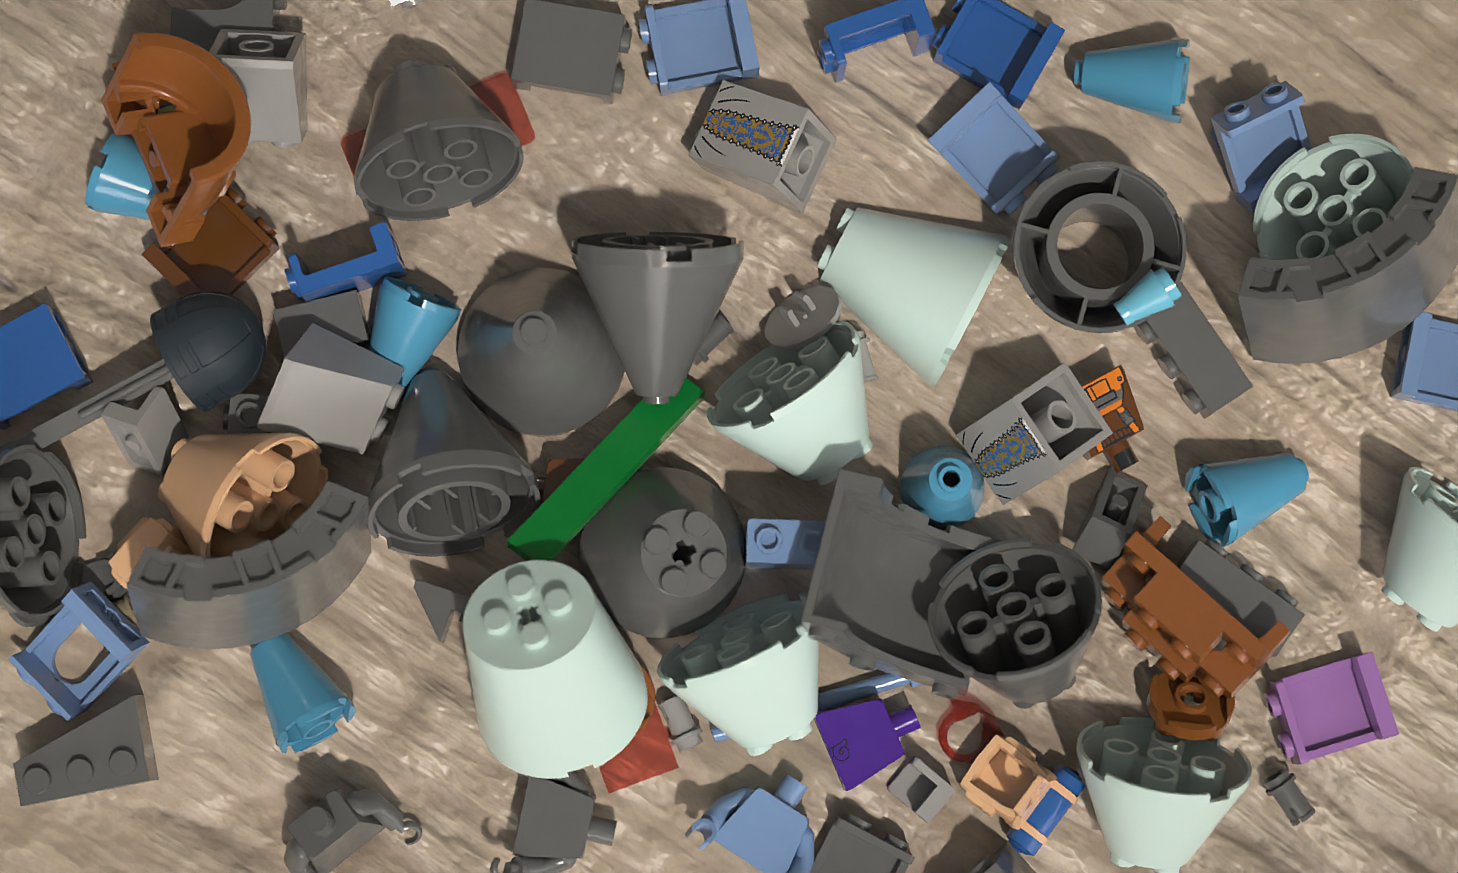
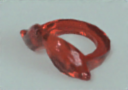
[938,699,1005,764]

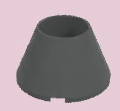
[1013,161,1187,333]

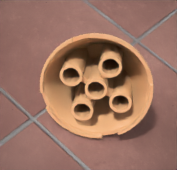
[157,433,328,559]

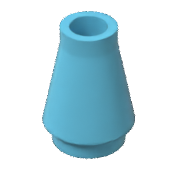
[1113,267,1182,326]

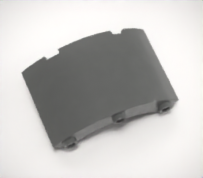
[1237,167,1458,364]
[801,469,1002,699]
[126,481,372,649]

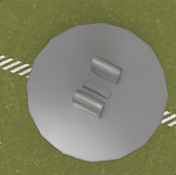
[764,286,842,351]

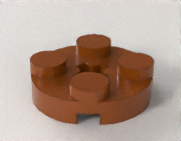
[1147,672,1235,741]

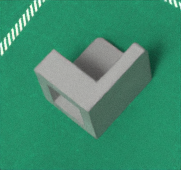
[888,756,956,823]

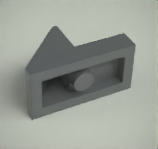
[414,579,471,643]

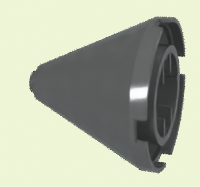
[572,232,744,404]
[458,268,625,437]
[368,368,540,557]

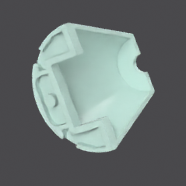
[817,207,1011,387]

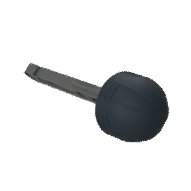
[0,291,266,453]

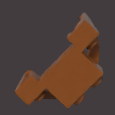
[101,33,251,247]

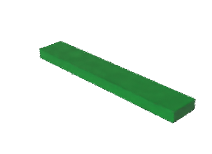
[508,378,705,561]

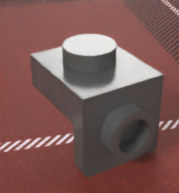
[222,394,270,434]

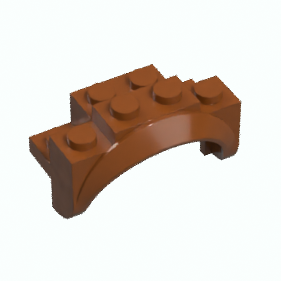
[1102,516,1291,700]

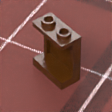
[141,187,280,296]

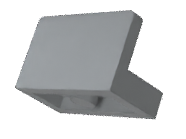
[101,386,189,476]

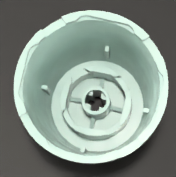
[463,560,648,779]

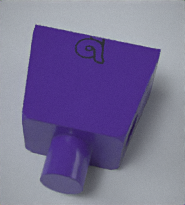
[814,699,921,791]

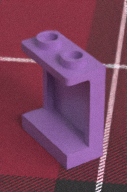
[1264,652,1399,765]

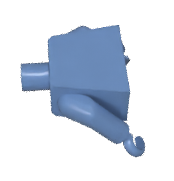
[685,774,814,873]

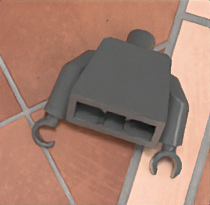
[490,770,617,873]
[284,788,422,873]

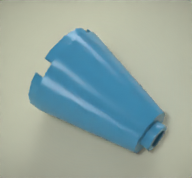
[1074,38,1190,123]
[85,132,208,220]
[368,276,462,393]
[900,446,985,530]
[1185,453,1309,547]
[250,633,356,754]

